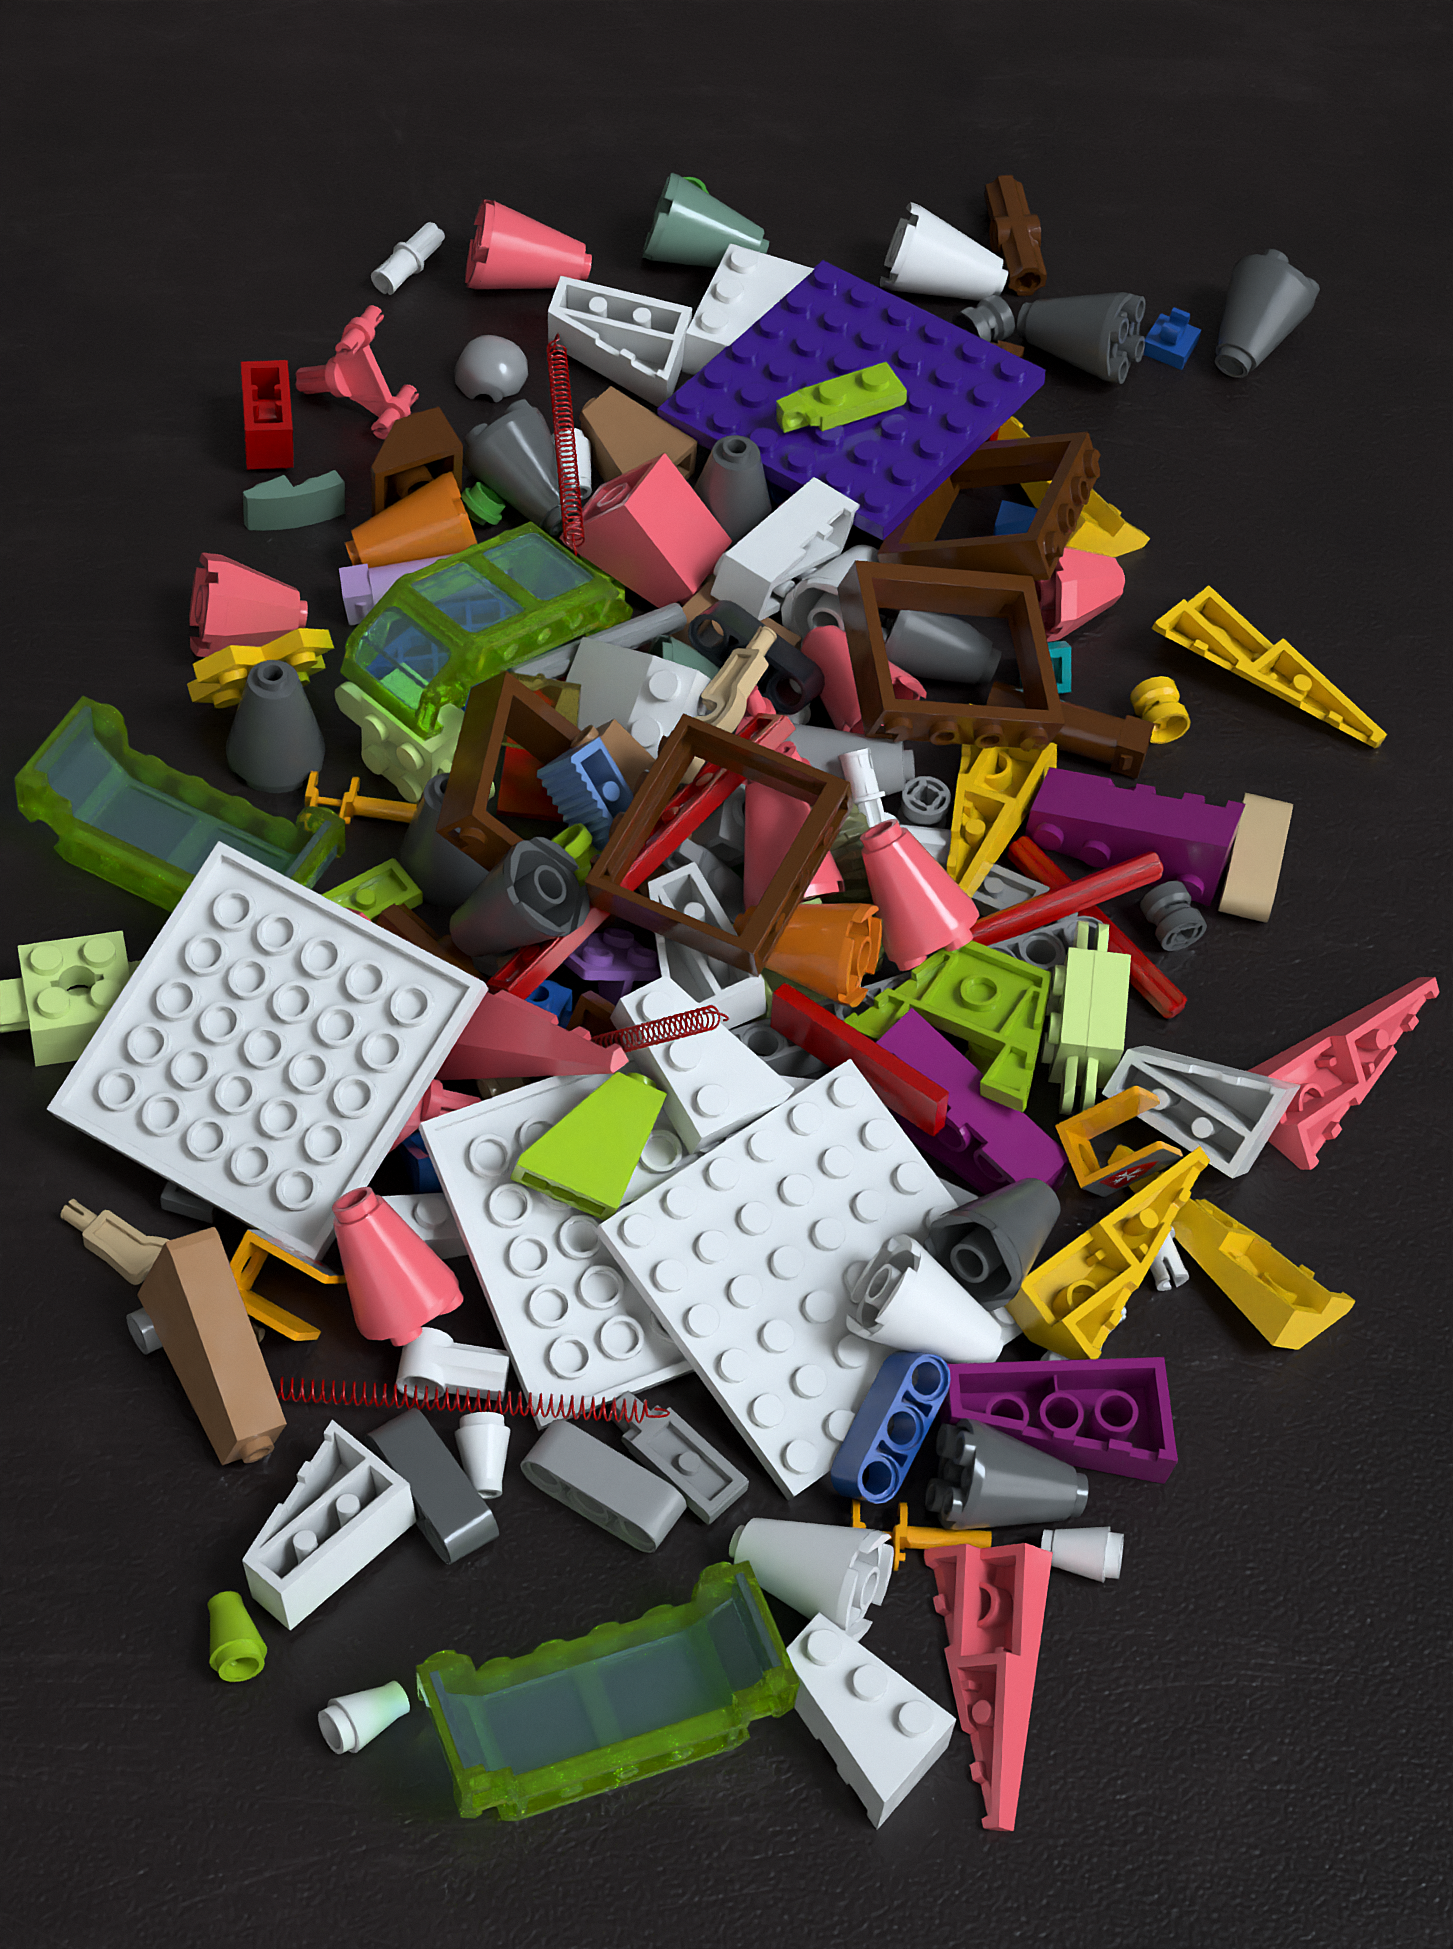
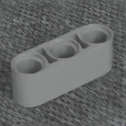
[520,1419,687,1553]

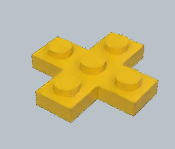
[187,628,334,708]

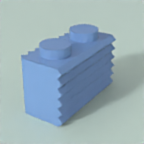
[537,736,634,850]

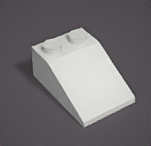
[555,637,712,760]

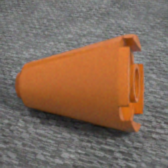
[345,471,479,568]
[733,903,882,1007]

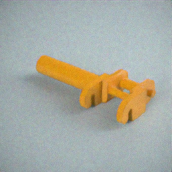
[303,771,418,832]
[850,1499,992,1571]

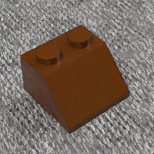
[371,406,463,517]

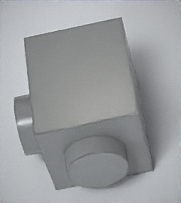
[691,784,745,868]

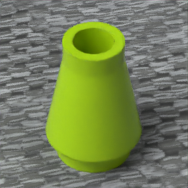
[208,1591,267,1682]

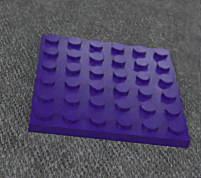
[657,260,1045,540]

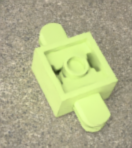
[334,664,495,804]
[1041,921,1131,1115]
[0,931,142,1066]

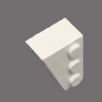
[548,276,692,407]
[648,862,766,1030]
[610,975,794,1155]

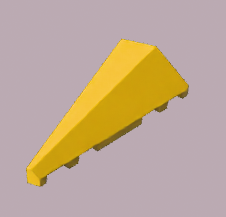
[997,416,1150,558]
[1151,586,1387,748]
[947,703,1057,898]
[1107,1145,1356,1350]
[1004,1146,1210,1360]

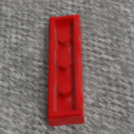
[770,983,949,1137]

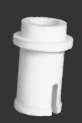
[1150,1226,1189,1291]

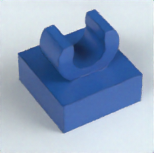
[1143,308,1201,370]

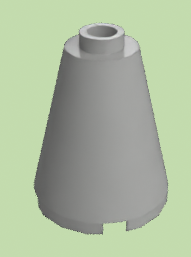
[784,723,915,806]

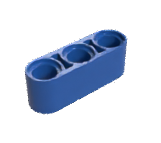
[831,1351,951,1504]

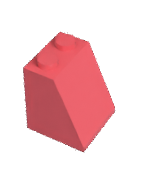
[560,453,732,608]

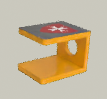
[1055,1086,1184,1197]
[230,1230,346,1341]

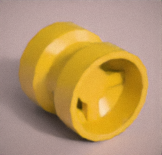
[1129,676,1191,744]

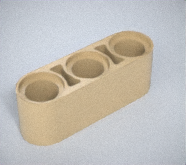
[1218,792,1293,923]

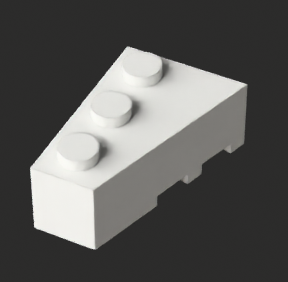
[682,243,814,375]
[710,477,860,621]
[1102,1045,1301,1179]
[242,1420,417,1630]
[777,1612,956,1830]

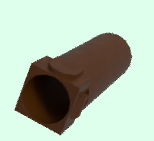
[986,680,1155,779]

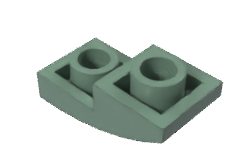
[242,470,345,531]

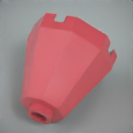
[1034,546,1125,642]
[189,553,308,657]

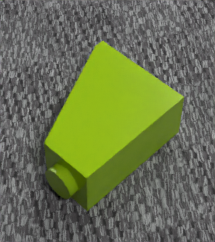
[509,1071,667,1221]

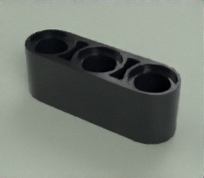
[688,600,825,715]

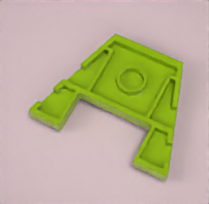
[844,940,1052,1113]

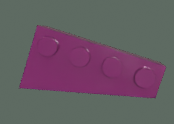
[1025,767,1246,906]
[876,1008,1069,1195]
[939,1357,1178,1484]

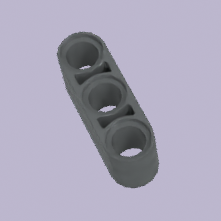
[364,1407,499,1565]

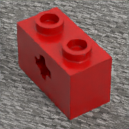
[241,360,294,469]

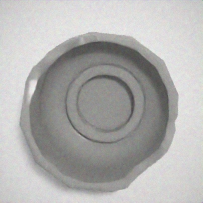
[454,335,528,402]

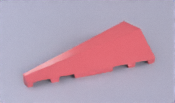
[435,974,629,1080]
[1247,977,1439,1170]
[924,1543,1053,1831]

